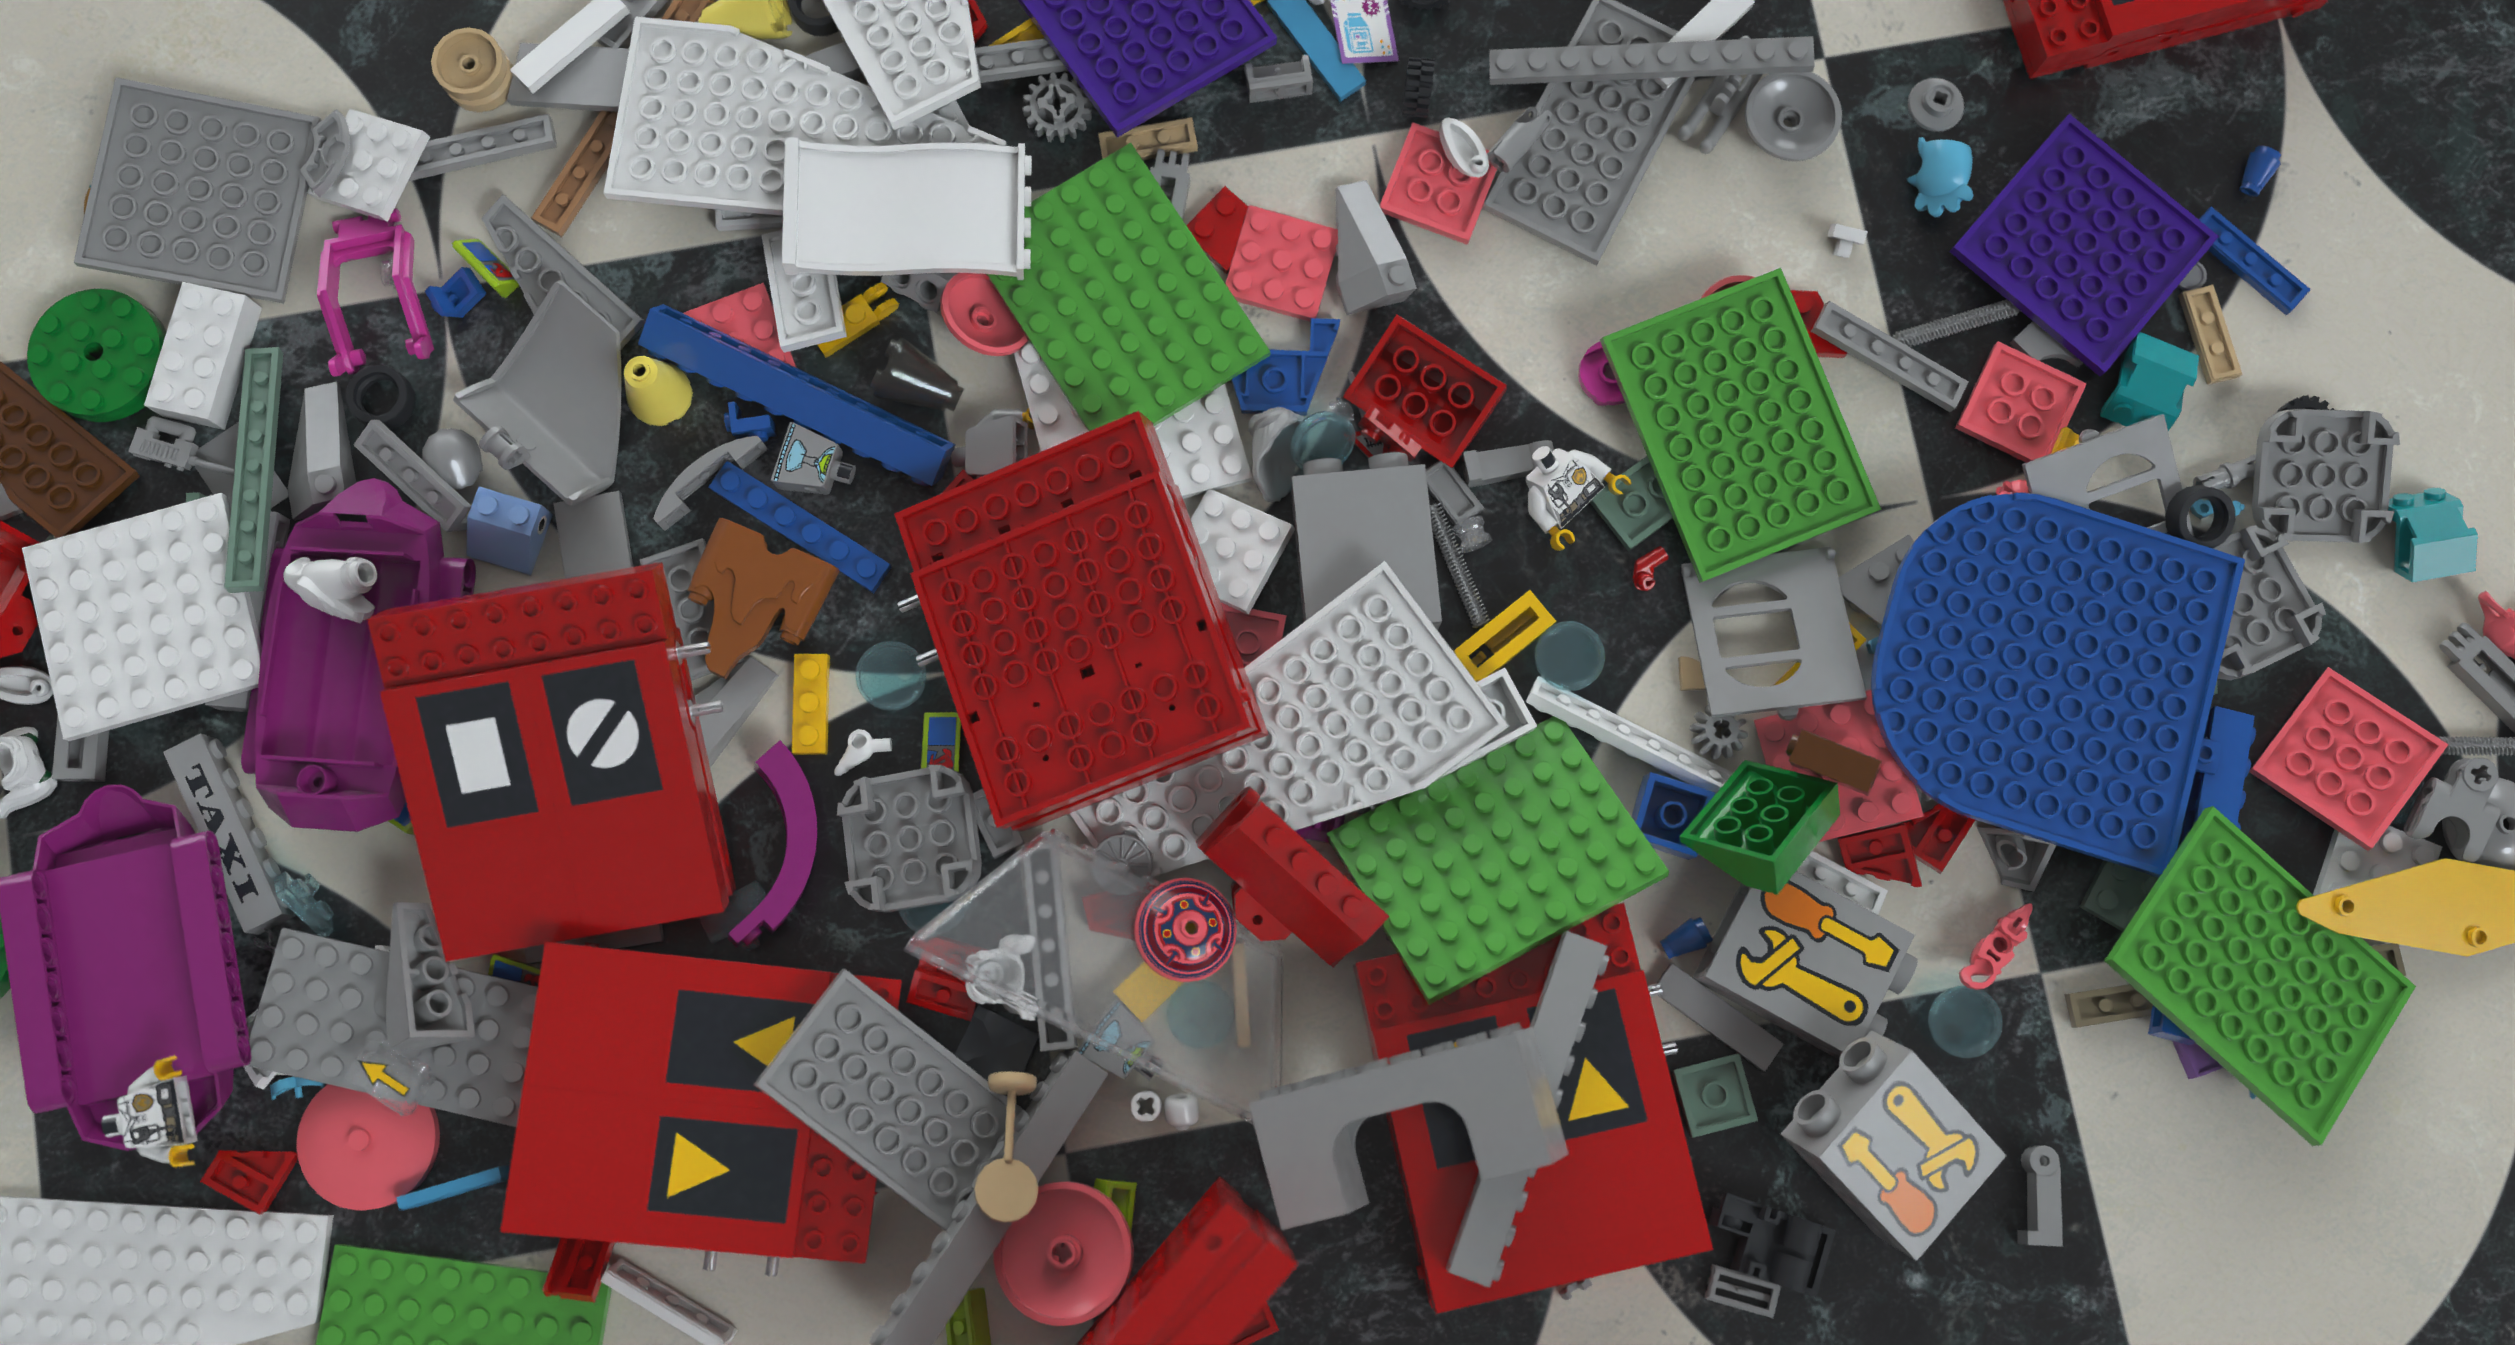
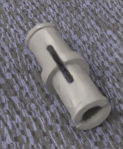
[2193,455,2256,490]

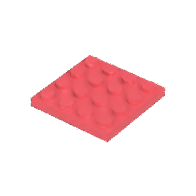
[2249,667,2449,851]
[1754,690,1924,842]

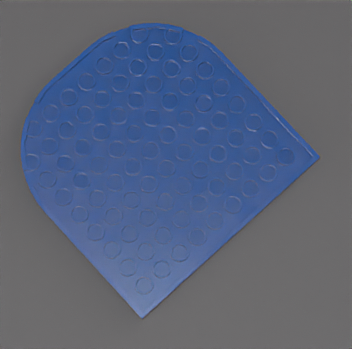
[1871,493,2245,877]

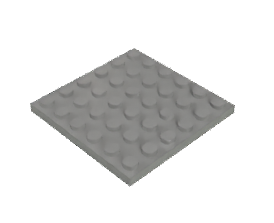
[74,77,321,304]

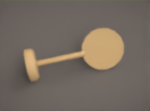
[974,1072,1038,1223]

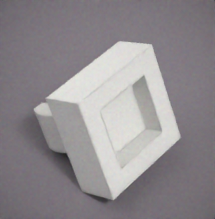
[1827,224,1868,258]

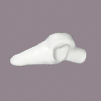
[834,729,892,776]

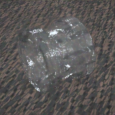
[1452,516,1492,553]

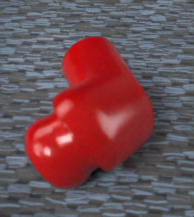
[1632,546,1669,591]

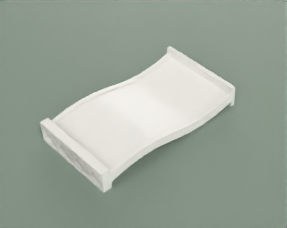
[782,137,1032,280]

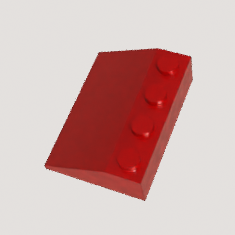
[1343,314,1507,468]

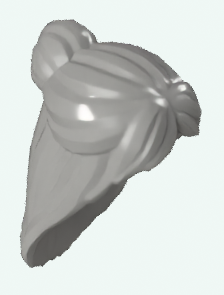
[1248,407,1308,502]

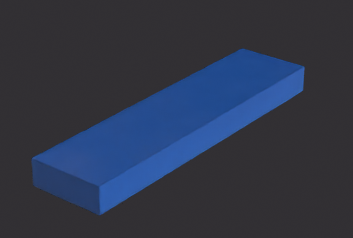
[2199,206,2311,315]

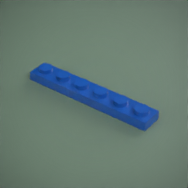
[708,461,892,594]

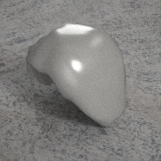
[422,428,483,490]

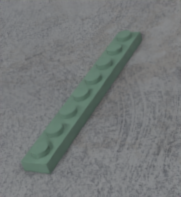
[224,347,284,593]

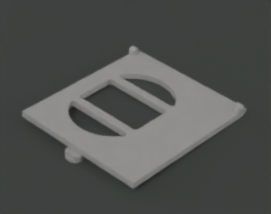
[2022,414,2194,536]
[1681,547,1867,721]

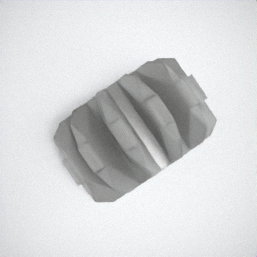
[1690,705,1748,760]

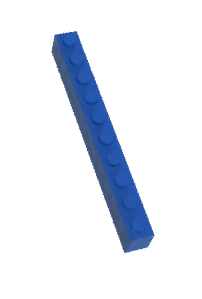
[638,304,956,486]
[2148,706,2256,1045]

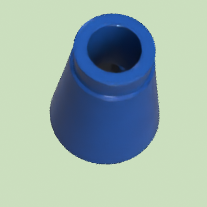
[2240,146,2281,197]
[1660,917,1713,959]

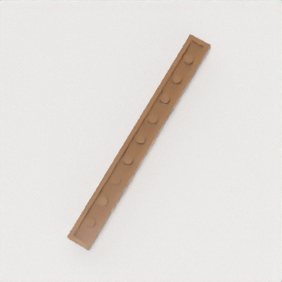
[531,0,716,237]

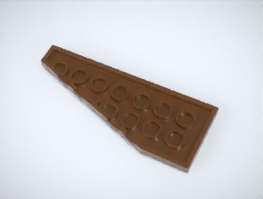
[0,361,140,539]

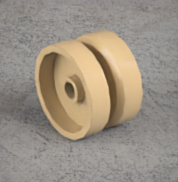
[431,27,513,113]

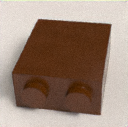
[1786,729,1882,796]

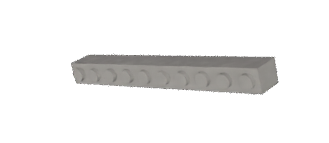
[1446,931,1609,1288]
[869,1049,1108,1345]

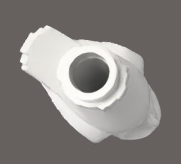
[283,557,377,623]

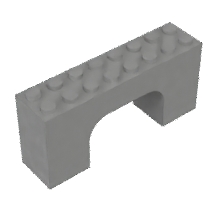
[1248,1023,1568,1230]

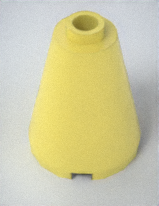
[699,0,793,39]
[624,356,693,426]

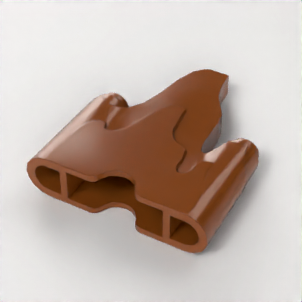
[687,518,840,679]

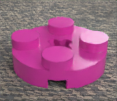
[1578,342,1625,406]

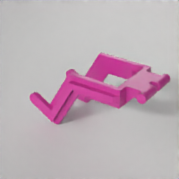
[317,208,434,377]

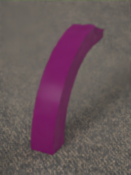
[727,740,817,948]

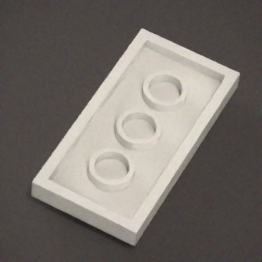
[762,229,847,353]

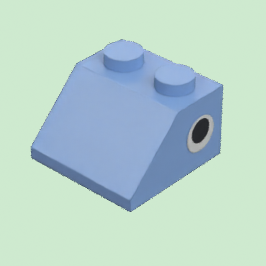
[467,486,553,575]

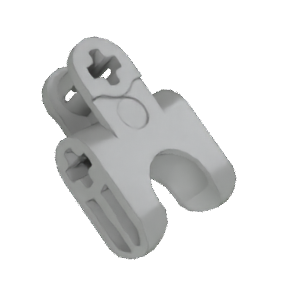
[2404,758,2500,863]

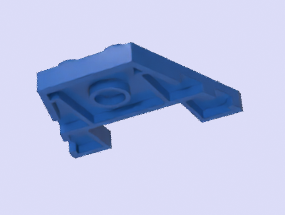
[1231,318,1340,416]

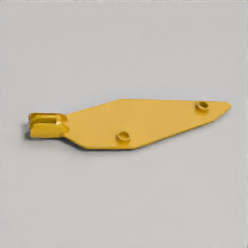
[2296,858,2515,957]

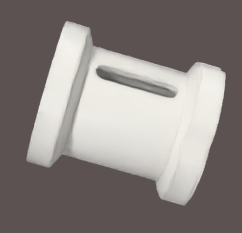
[1131,1090,1162,1122]

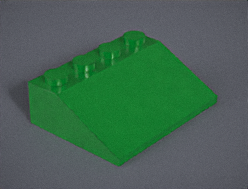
[1680,760,1840,895]

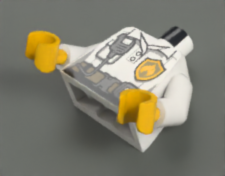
[1526,446,1631,551]
[102,1055,198,1167]

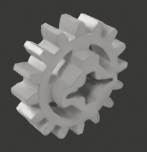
[1023,72,1092,143]

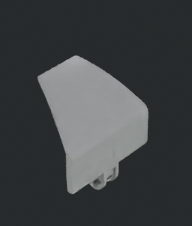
[453,280,622,506]

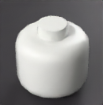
[1165,1093,1199,1130]

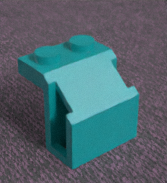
[2101,332,2199,431]
[2388,488,2478,583]

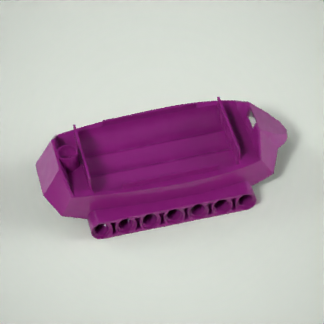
[241,478,476,832]
[0,785,252,1151]

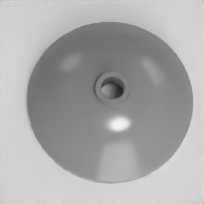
[1745,72,1842,161]
[2442,778,2515,871]

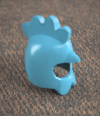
[1907,137,1974,217]

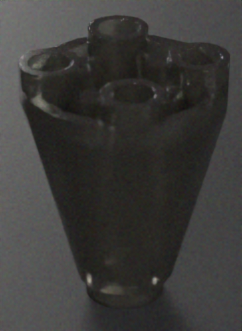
[870,336,964,412]

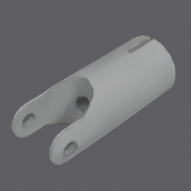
[1487,106,1552,173]

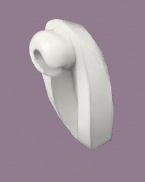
[1439,118,1489,177]
[0,665,53,705]

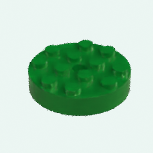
[27,289,167,422]

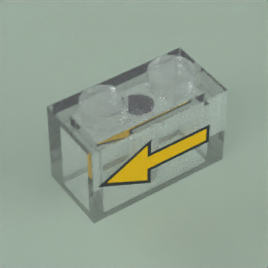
[344,1038,437,1116]

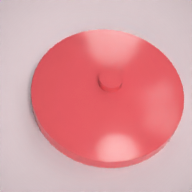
[297,1084,440,1210]
[993,1182,1133,1326]

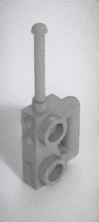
[128,416,235,476]

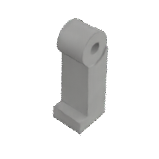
[1460,440,1554,488]
[2017,1145,2063,1247]

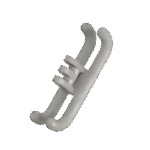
[1678,35,1763,154]

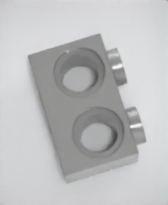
[881,273,958,313]

